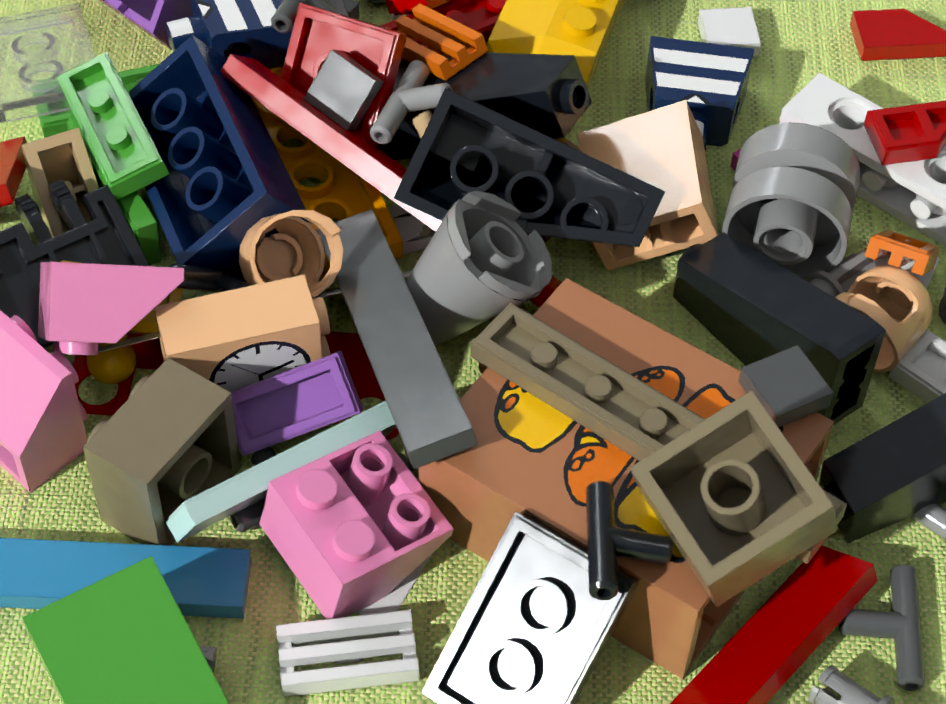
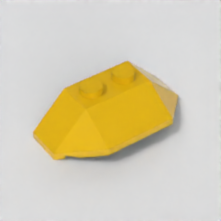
[487,0,624,134]

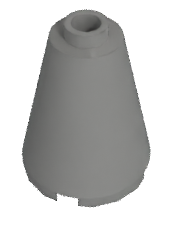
[406,191,552,347]

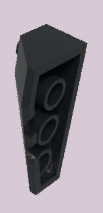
[393,88,665,247]

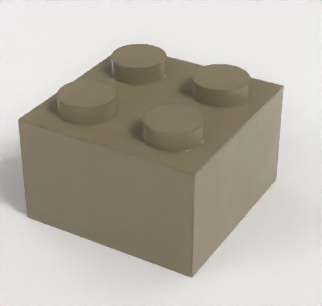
[83,357,241,546]
[630,390,837,607]

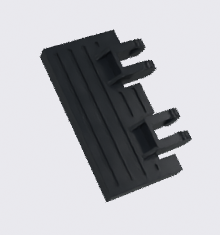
[0,179,150,348]

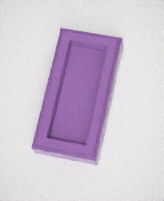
[231,350,364,456]

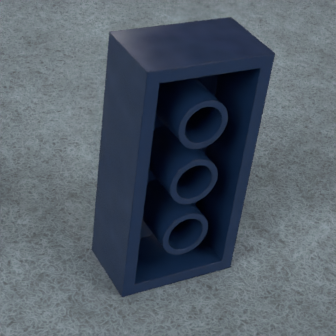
[128,35,310,271]

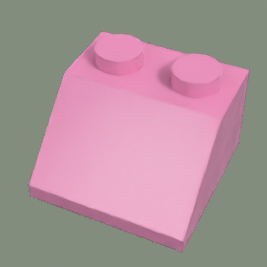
[38,262,184,355]

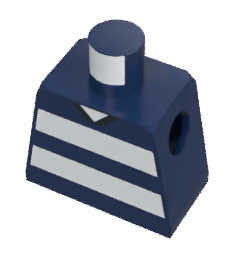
[165,0,293,69]
[645,36,754,150]

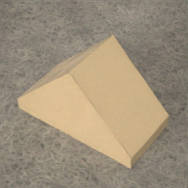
[21,128,99,238]

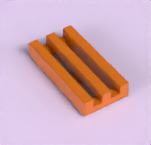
[385,4,488,81]
[864,230,940,276]

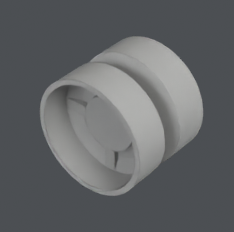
[722,123,860,280]

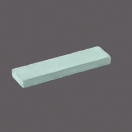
[166,401,397,543]

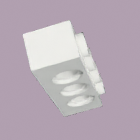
[779,73,946,247]

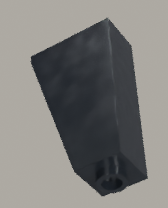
[376,52,592,160]
[673,232,886,425]
[819,393,946,543]

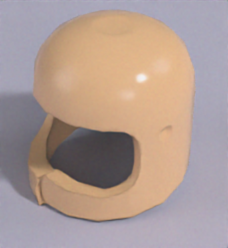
[239,210,344,297]
[835,265,933,374]

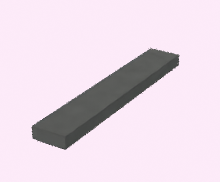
[317,209,478,469]

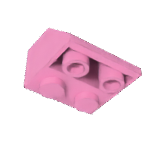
[0,310,88,493]
[259,431,454,619]

